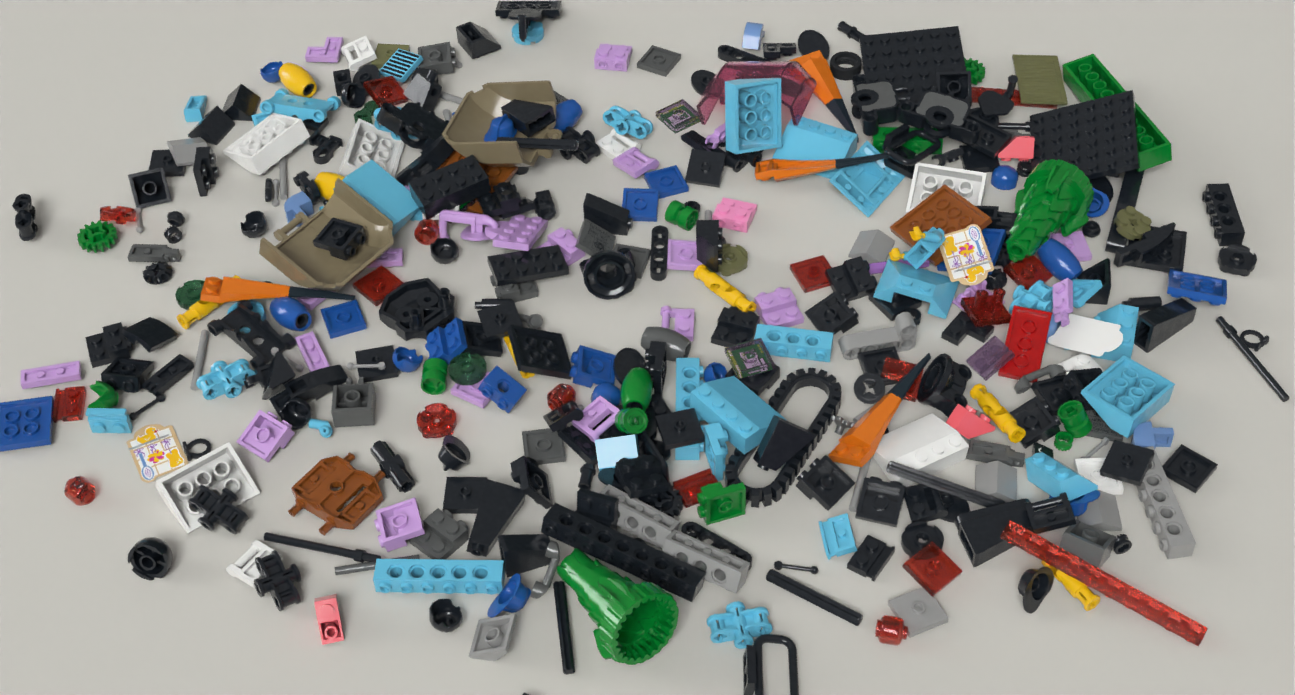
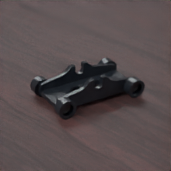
[207,300,296,370]

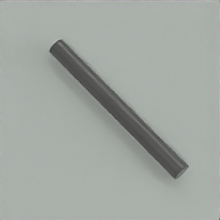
[335,554,420,575]

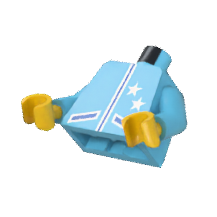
[889,226,946,270]

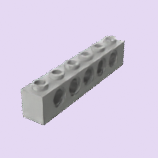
[1133,446,1196,559]

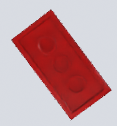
[998,305,1052,383]

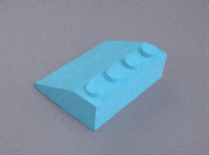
[725,78,782,154]
[772,115,858,179]
[333,159,420,236]
[1081,355,1175,438]
[690,376,786,455]

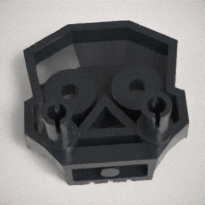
[379,278,455,341]

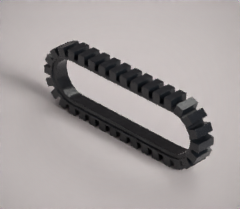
[725,368,842,508]

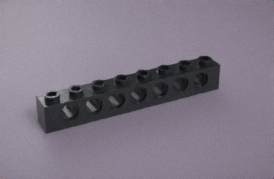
[541,503,706,602]

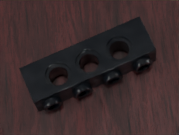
[1202,183,1245,246]

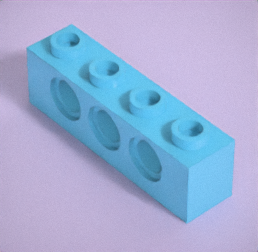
[754,324,834,362]

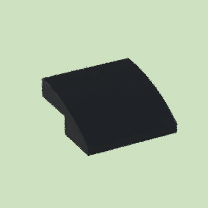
[121,317,179,353]

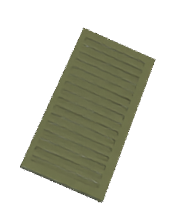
[1012,55,1068,105]

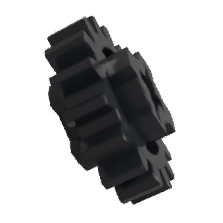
[638,485,683,518]

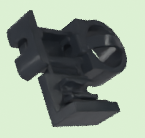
[309,130,343,164]

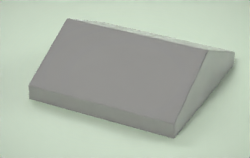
[167,137,208,166]
[848,229,895,263]
[975,461,1017,502]
[1077,490,1122,531]
[469,614,517,661]

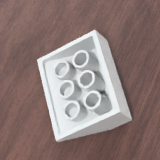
[223,113,310,175]
[338,118,405,178]
[906,162,987,213]
[872,413,969,487]
[156,442,260,534]

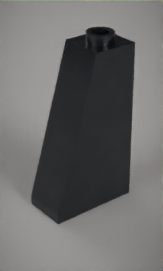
[1134,298,1197,353]
[466,479,526,557]
[958,507,1034,567]

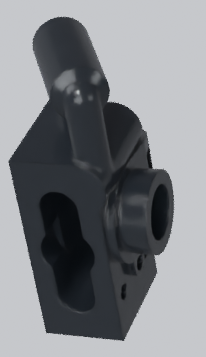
[533,190,556,221]

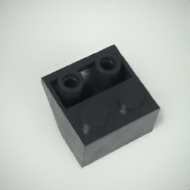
[456,22,501,59]
[696,220,723,272]

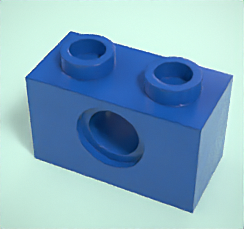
[478,365,527,413]

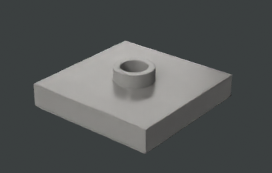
[888,586,948,638]

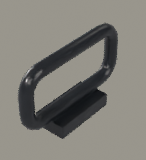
[882,123,941,166]
[743,634,799,695]

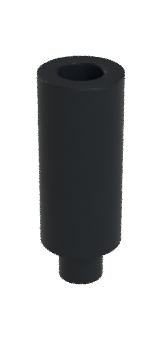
[1122,296,1162,311]
[475,299,512,310]

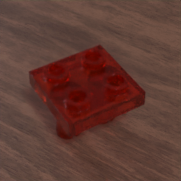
[960,288,1011,327]

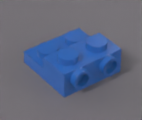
[425,317,467,365]
[569,345,616,388]

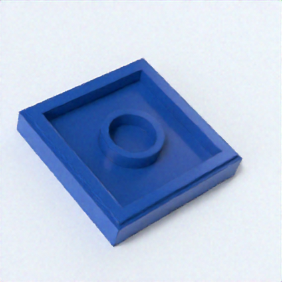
[644,165,689,199]
[622,188,659,222]
[320,299,367,339]

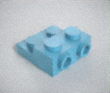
[704,422,728,482]

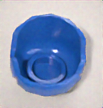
[260,61,283,83]
[991,165,1018,190]
[392,347,423,373]
[704,362,728,382]
[591,382,621,406]

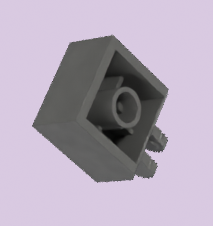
[331,377,376,427]
[1057,519,1116,572]

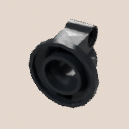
[579,248,636,300]
[917,353,972,418]

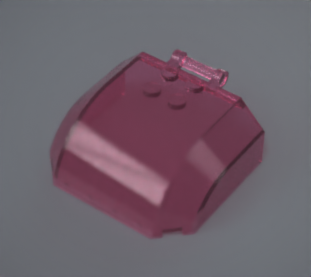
[696,61,817,126]

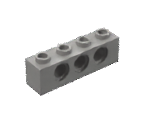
[600,484,680,550]
[662,529,750,593]

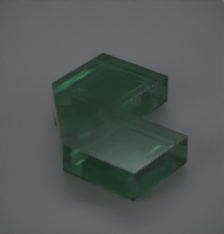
[354,99,385,124]

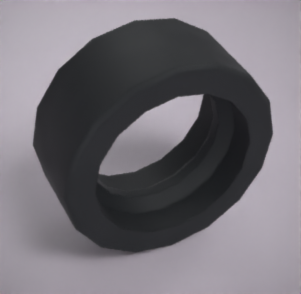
[830,51,862,81]

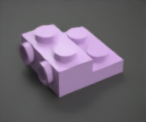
[594,44,632,72]
[535,227,585,266]
[754,287,804,327]
[237,410,295,462]
[374,498,425,552]

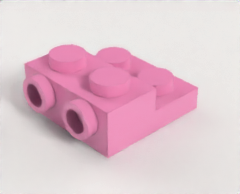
[713,197,757,233]

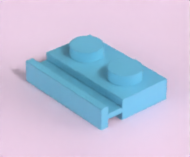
[86,408,133,434]
[818,513,857,560]

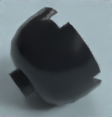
[128,537,173,580]

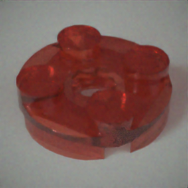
[100,206,136,224]
[417,403,457,439]

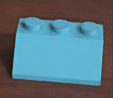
[1090,304,1139,361]
[1025,452,1098,501]

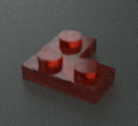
[881,357,924,402]

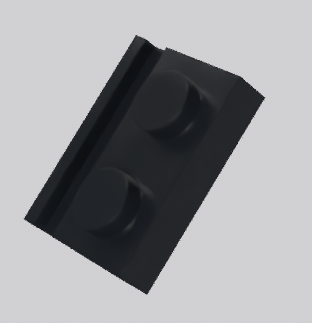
[498,197,536,219]
[847,535,895,582]

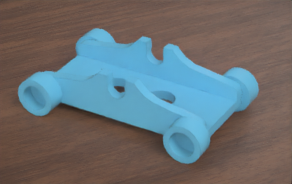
[260,88,341,123]

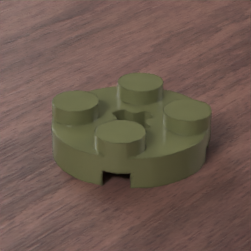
[1114,206,1152,241]
[718,244,748,276]

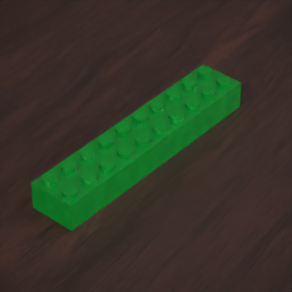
[1062,54,1172,172]

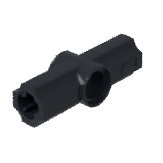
[370,441,415,493]

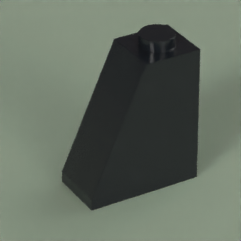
[501,99,556,138]
[583,193,633,236]
[753,415,815,471]
[498,534,551,578]

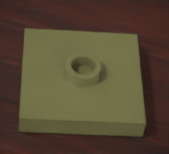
[371,43,410,69]

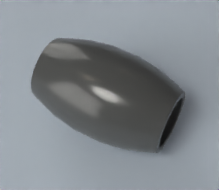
[641,327,691,361]

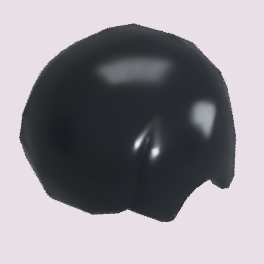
[340,82,366,108]
[241,211,268,238]
[430,238,458,264]
[280,397,312,429]
[429,599,463,633]

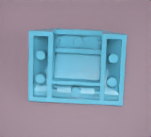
[829,141,905,217]
[873,259,959,319]

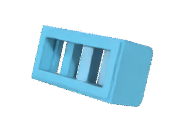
[184,95,207,122]

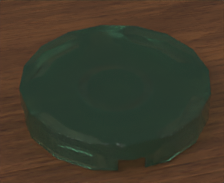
[175,280,205,310]
[448,353,487,385]

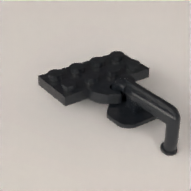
[495,0,562,42]
[935,75,1018,159]
[592,392,672,487]

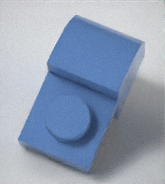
[742,22,765,50]
[284,191,314,227]
[1131,421,1174,449]

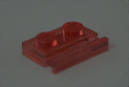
[52,386,86,423]
[673,468,718,508]

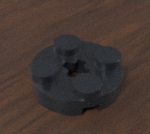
[293,171,321,205]
[1217,244,1257,276]
[901,521,944,561]

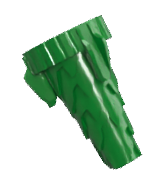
[1005,159,1094,262]
[557,548,679,665]

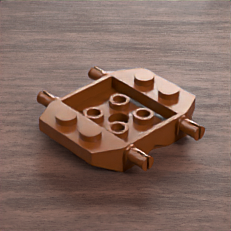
[288,453,386,536]

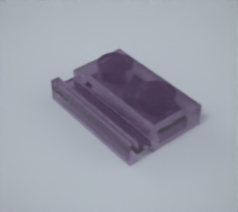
[966,336,1015,381]

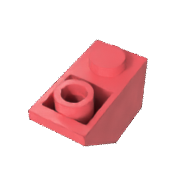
[997,136,1035,162]
[945,404,996,439]
[314,594,344,645]

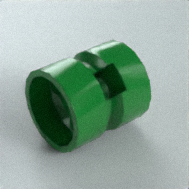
[665,200,699,231]
[421,358,448,395]
[1058,400,1092,438]
[615,408,648,434]

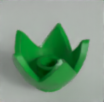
[88,381,119,408]

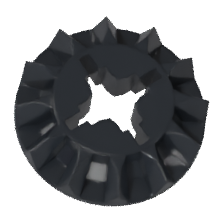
[143,261,173,284]
[985,268,1007,290]
[854,373,885,404]

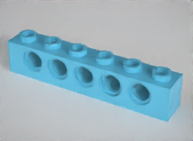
[675,358,704,460]
[373,559,505,595]

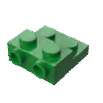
[697,482,746,525]

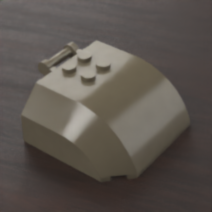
[442,80,563,167]
[259,178,394,292]

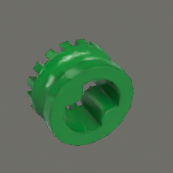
[1054,431,1073,451]

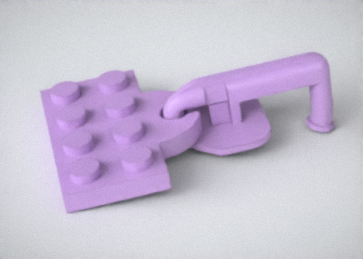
[439,209,548,251]

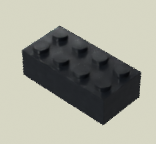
[408,155,491,220]

